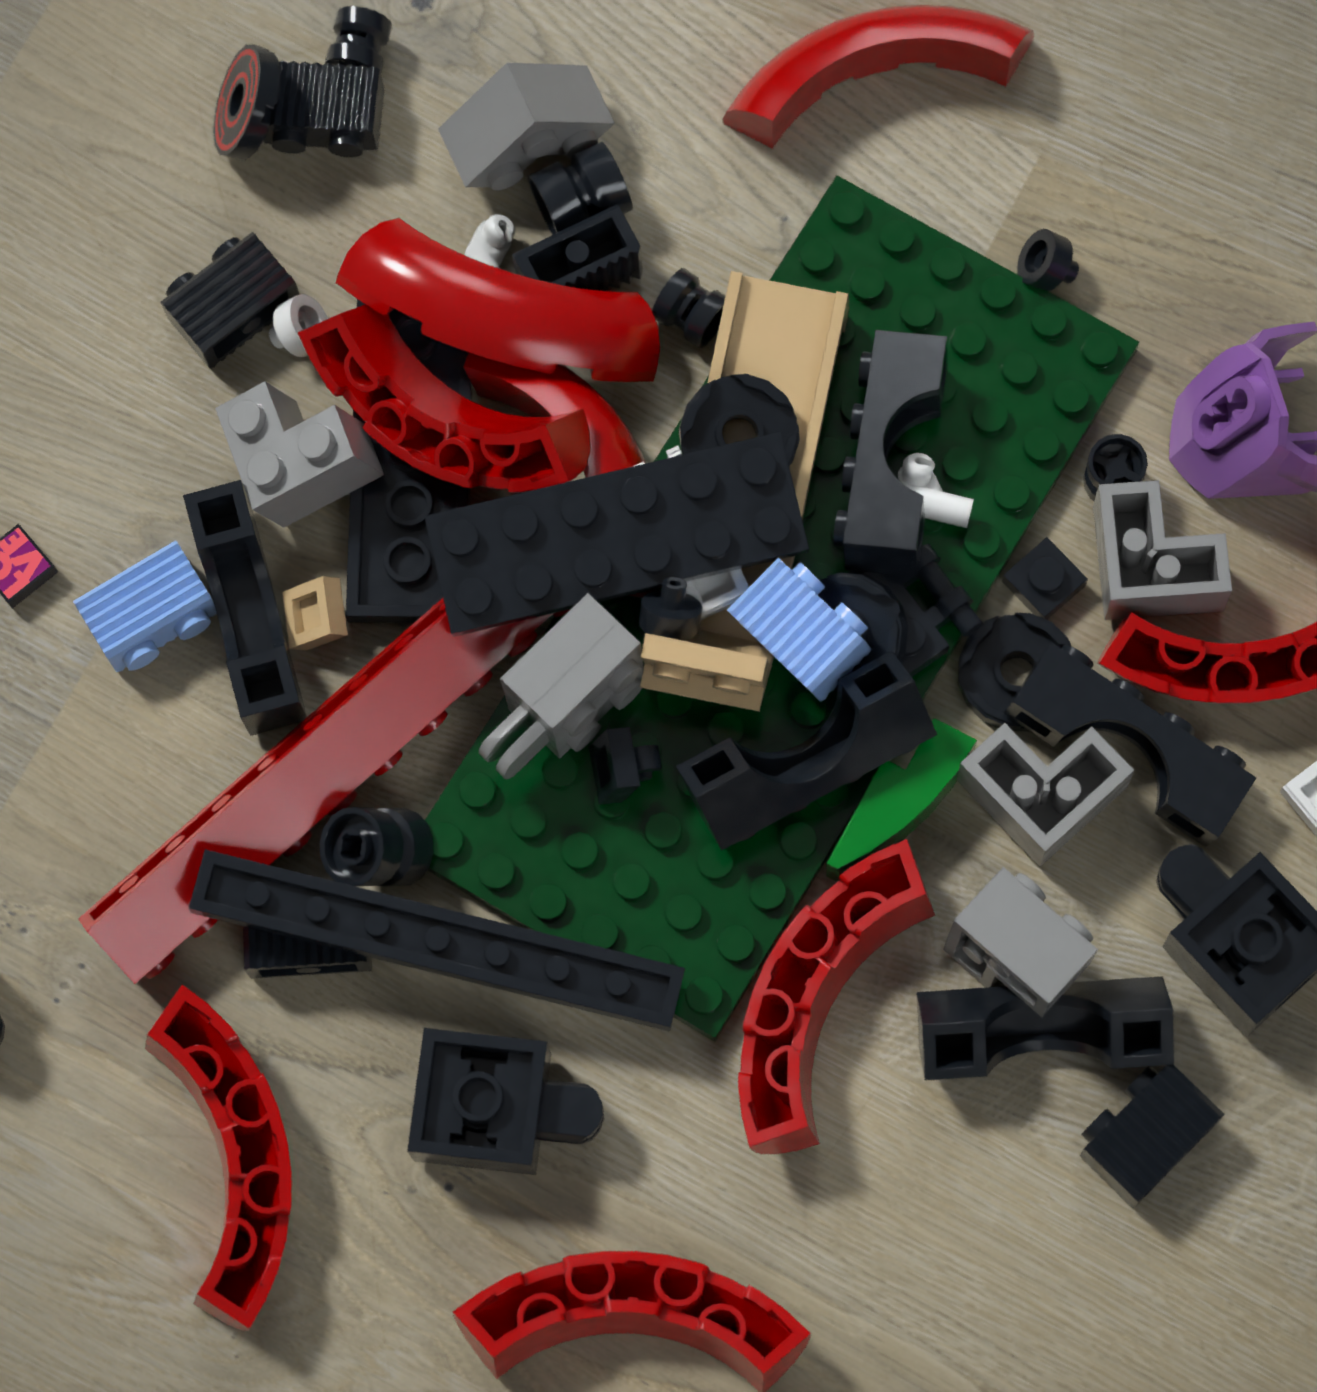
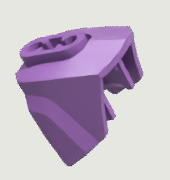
[1169,322,1317,499]

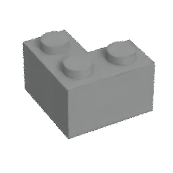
[438,63,615,191]
[215,381,384,527]
[1093,480,1232,620]
[957,723,1135,867]
[943,867,1098,1017]

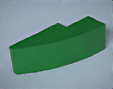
[826,718,977,882]

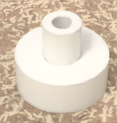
[269,294,328,357]

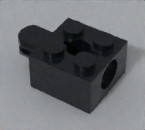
[1156,844,1317,1037]
[407,1028,604,1175]

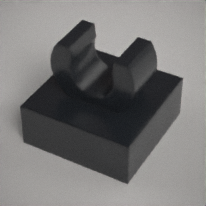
[589,727,662,805]

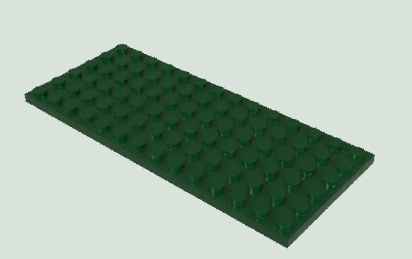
[425,175,1139,1042]

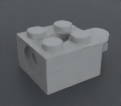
[478,593,644,779]

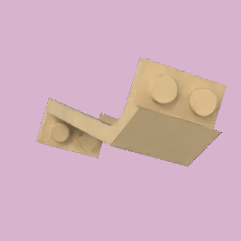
[640,271,849,712]

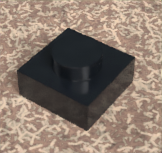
[1002,537,1088,620]

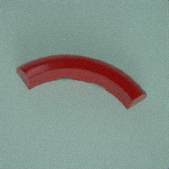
[723,5,1034,149]
[336,218,660,382]
[297,304,591,492]
[463,352,655,598]
[1097,613,1317,704]
[738,839,936,1154]
[145,984,292,1331]
[453,1251,811,1392]

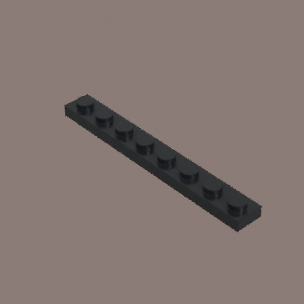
[189,849,685,1032]

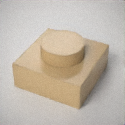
[282,576,348,651]

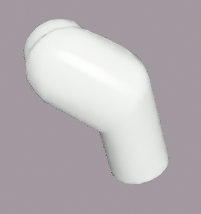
[464,214,515,269]
[898,453,974,528]

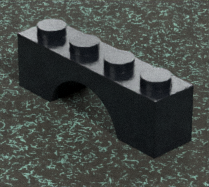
[834,330,948,577]
[183,480,307,736]
[1003,643,1257,847]
[676,651,937,851]
[916,976,1174,1081]

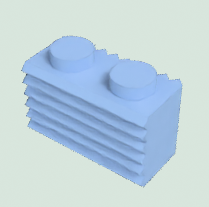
[73,540,217,672]
[727,558,872,702]

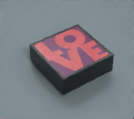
[0,524,58,609]

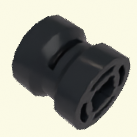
[324,6,392,72]
[652,268,726,348]
[1083,434,1148,501]

